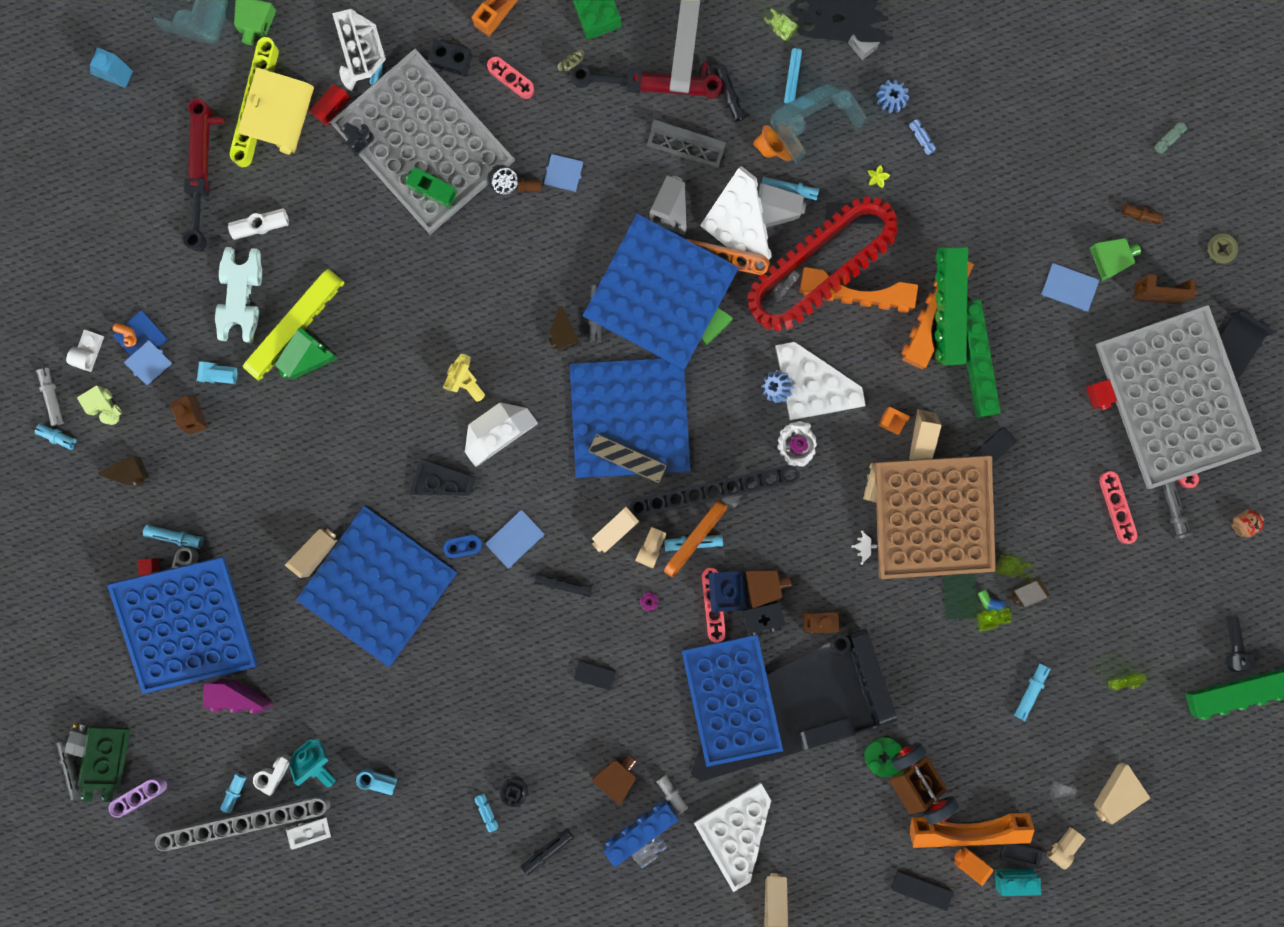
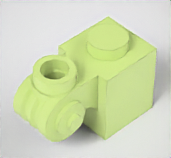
[77,386,122,425]

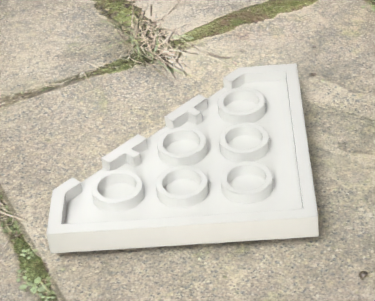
[700,166,772,269]
[775,342,866,420]
[694,782,771,892]

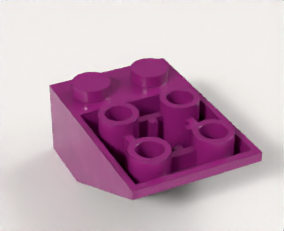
[203,680,273,713]

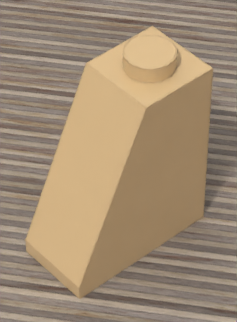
[909,409,941,460]
[592,507,639,553]
[285,528,339,578]
[1094,762,1150,824]
[764,873,788,927]

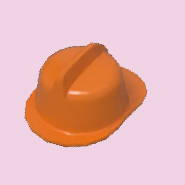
[753,125,794,161]

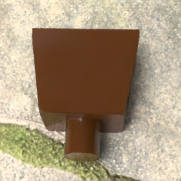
[170,394,208,435]
[745,570,792,608]
[802,611,840,633]
[592,754,638,805]

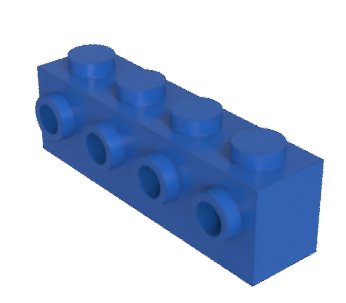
[603,800,678,867]

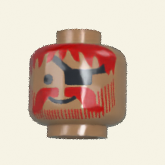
[1232,509,1264,538]

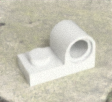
[66,330,104,372]
[253,754,292,796]
[286,817,331,850]

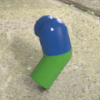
[977,589,1005,612]

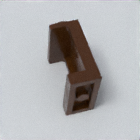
[1134,274,1197,305]

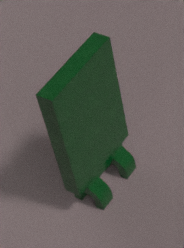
[78,727,130,802]

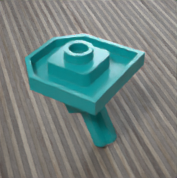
[289,739,336,787]

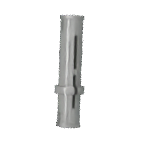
[36,368,64,426]

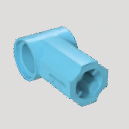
[197,362,238,384]
[356,768,397,795]

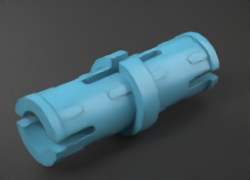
[35,423,77,450]

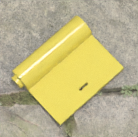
[238,68,314,155]

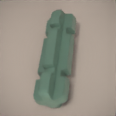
[1154,122,1187,154]

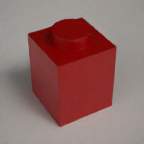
[1086,379,1118,410]

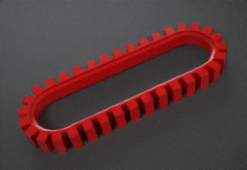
[748,197,898,331]

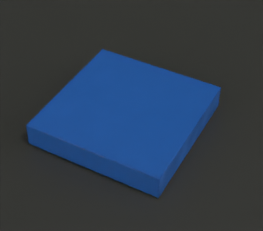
[113,310,168,355]

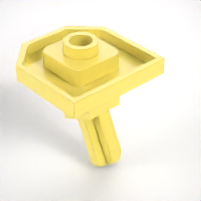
[442,354,485,402]

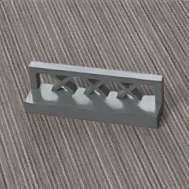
[647,120,726,169]

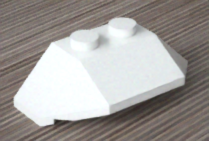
[332,9,386,82]
[465,403,538,467]

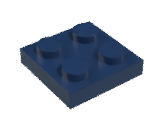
[708,571,747,612]

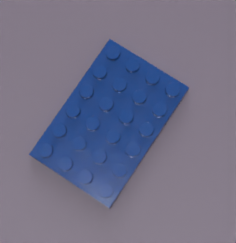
[682,635,783,767]

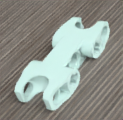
[215,247,262,343]

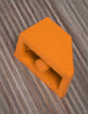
[954,847,994,886]

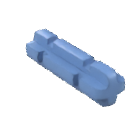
[909,119,936,155]

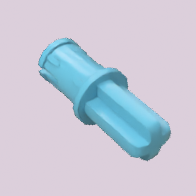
[220,773,247,813]

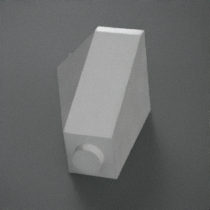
[650,176,686,236]
[758,183,806,228]

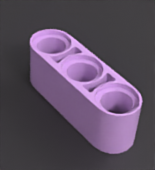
[109,776,167,817]

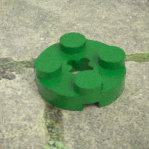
[864,737,902,777]

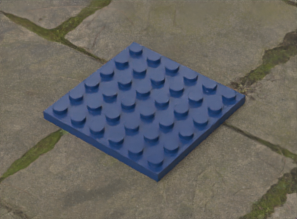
[583,214,739,370]
[570,359,690,478]
[296,506,458,667]
[107,556,258,694]

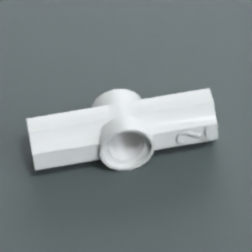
[228,208,289,240]

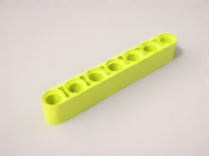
[230,37,279,167]
[243,269,344,381]

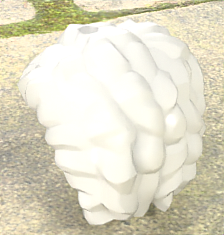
[777,421,817,466]

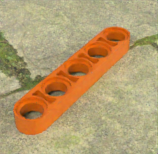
[686,239,770,275]
[664,500,727,577]

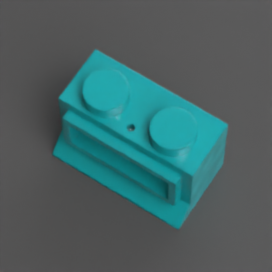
[995,869,1041,896]

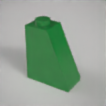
[275,327,338,379]

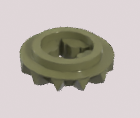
[557,50,585,71]
[1206,233,1238,264]

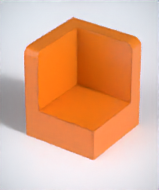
[878,407,910,435]

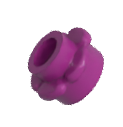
[789,435,808,454]
[640,592,659,611]

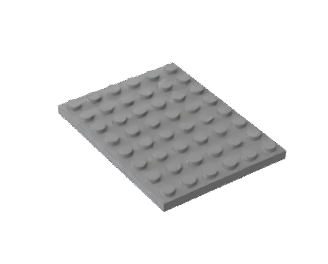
[330,49,515,235]
[1095,305,1262,489]

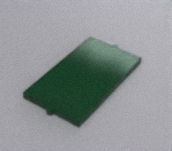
[943,573,978,621]

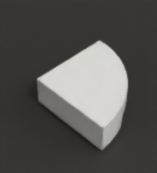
[339,66,356,91]

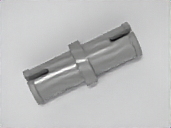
[656,775,688,815]

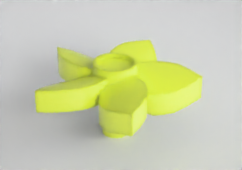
[867,165,890,188]

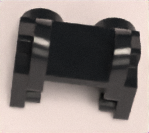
[341,122,374,156]

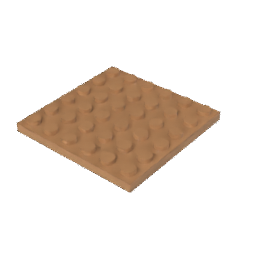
[875,456,996,579]

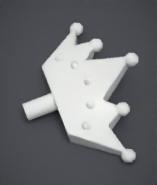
[851,530,877,564]

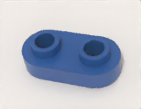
[443,535,482,558]

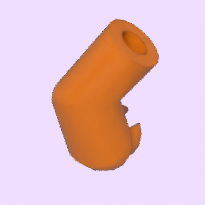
[113,322,137,347]

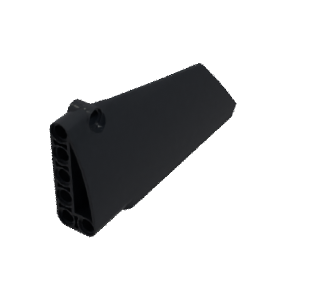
[691,628,897,782]

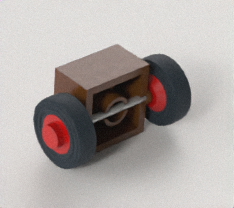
[889,743,959,824]

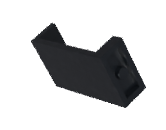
[1220,311,1275,387]

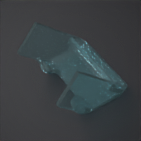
[153,0,232,44]
[771,83,867,165]

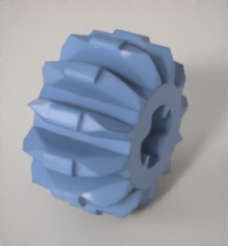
[876,79,909,113]
[761,370,795,403]

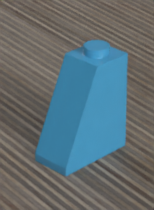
[90,48,133,88]

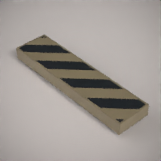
[588,434,667,483]

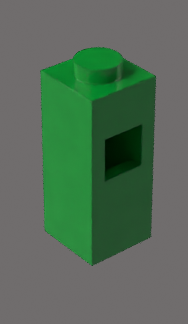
[405,167,458,209]

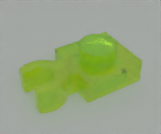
[764,9,799,42]
[995,555,1032,578]
[977,608,1012,632]
[1108,672,1147,690]

